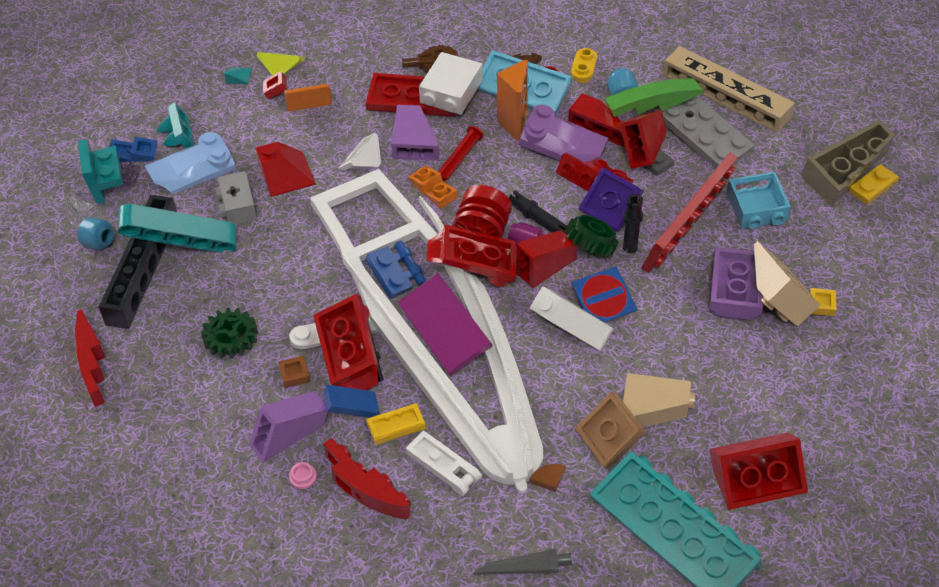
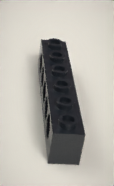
[98,195,177,329]

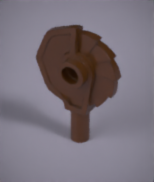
[402,45,460,73]

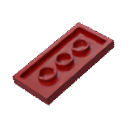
[365,73,455,117]

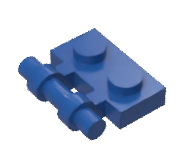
[365,240,427,299]

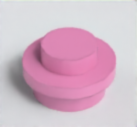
[289,462,317,489]

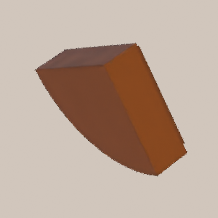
[530,464,566,492]

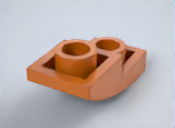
[409,165,459,209]

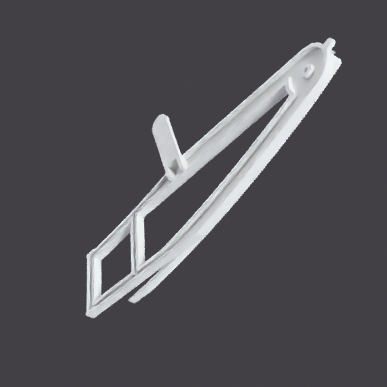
[289,169,543,493]

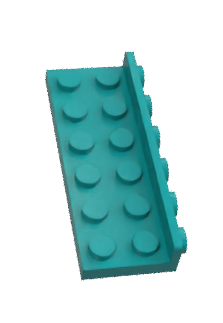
[590,451,762,587]

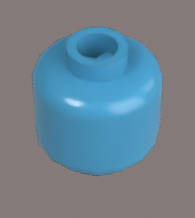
[607,68,639,96]
[77,217,114,251]

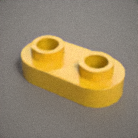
[571,48,597,83]

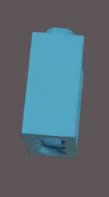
[726,172,791,229]

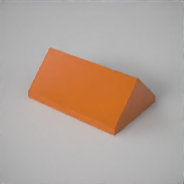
[497,60,528,141]

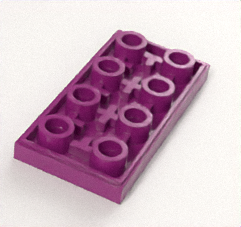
[397,273,493,376]

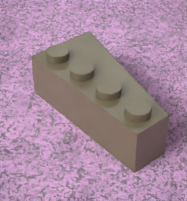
[801,119,895,207]

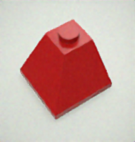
[255,141,316,197]

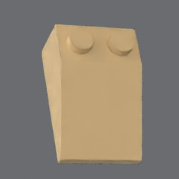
[754,241,820,326]

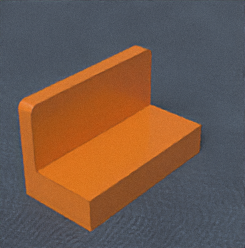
[284,84,332,112]

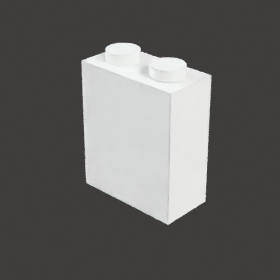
[419,52,483,115]

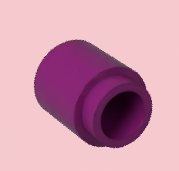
[508,222,545,246]

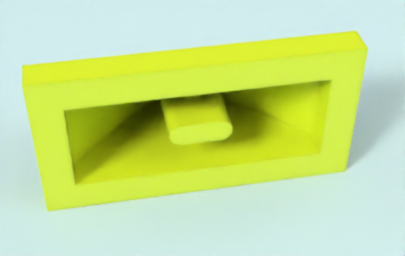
[257,52,305,76]

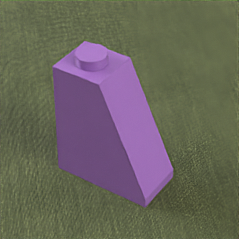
[391,105,439,161]
[249,391,328,463]

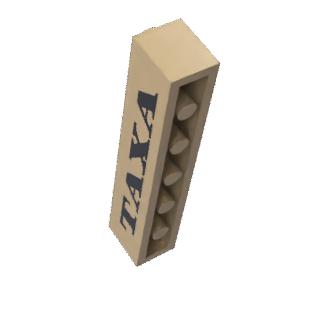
[663,46,795,133]

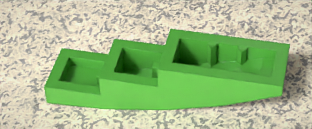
[605,78,703,117]

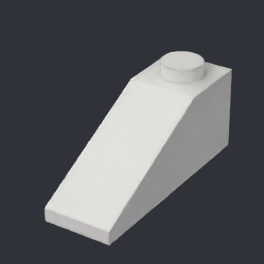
[530,286,614,350]

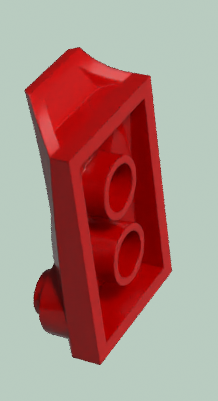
[426,224,516,287]
[313,294,378,390]

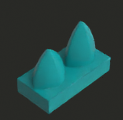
[156,102,195,148]

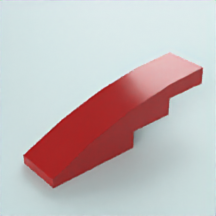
[75,309,105,407]

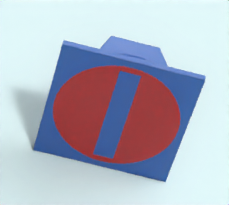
[571,266,638,323]

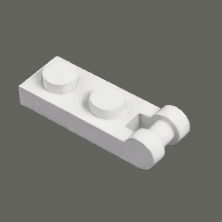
[405,430,482,496]

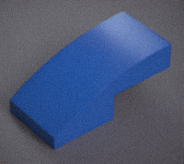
[109,137,158,162]

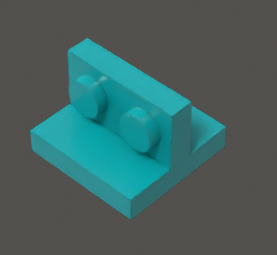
[78,139,124,204]

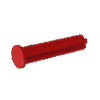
[438,126,484,182]

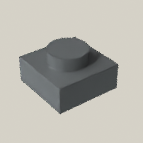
[644,150,674,176]

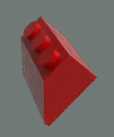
[710,432,808,510]

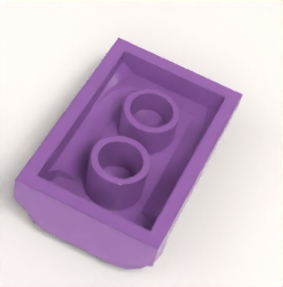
[518,105,608,162]
[709,247,763,320]

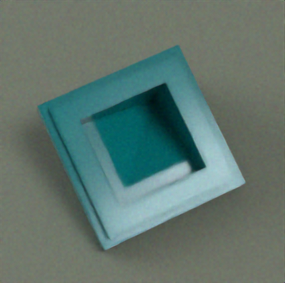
[224,67,252,84]

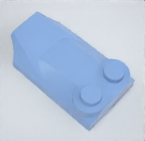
[145,132,236,195]

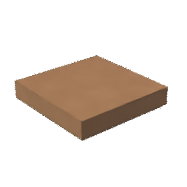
[575,391,646,469]

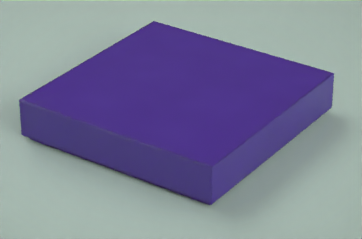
[578,167,644,232]

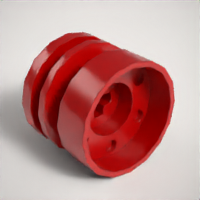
[452,185,512,238]

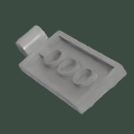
[652,96,755,168]

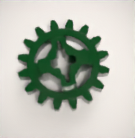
[201,307,258,359]

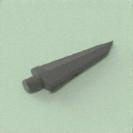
[472,549,572,574]

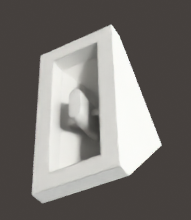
[339,133,381,171]

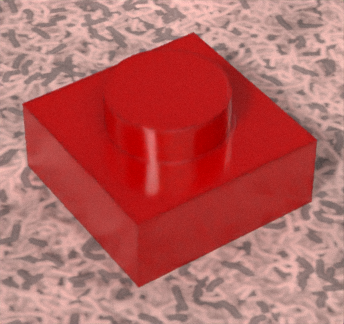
[263,71,287,99]

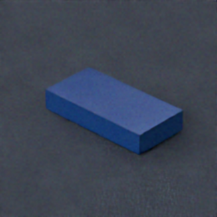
[323,385,379,418]

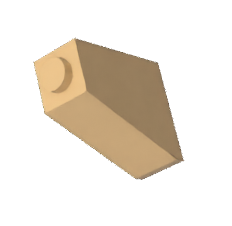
[623,373,695,427]

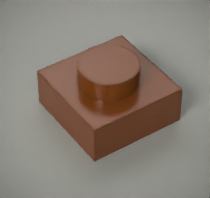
[278,356,310,388]

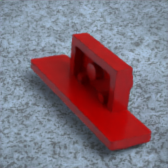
[556,152,642,202]

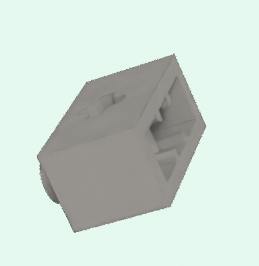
[215,171,257,224]

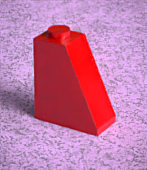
[619,109,667,169]
[516,230,578,289]

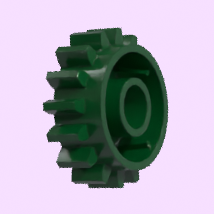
[565,215,619,258]

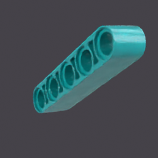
[118,204,236,253]

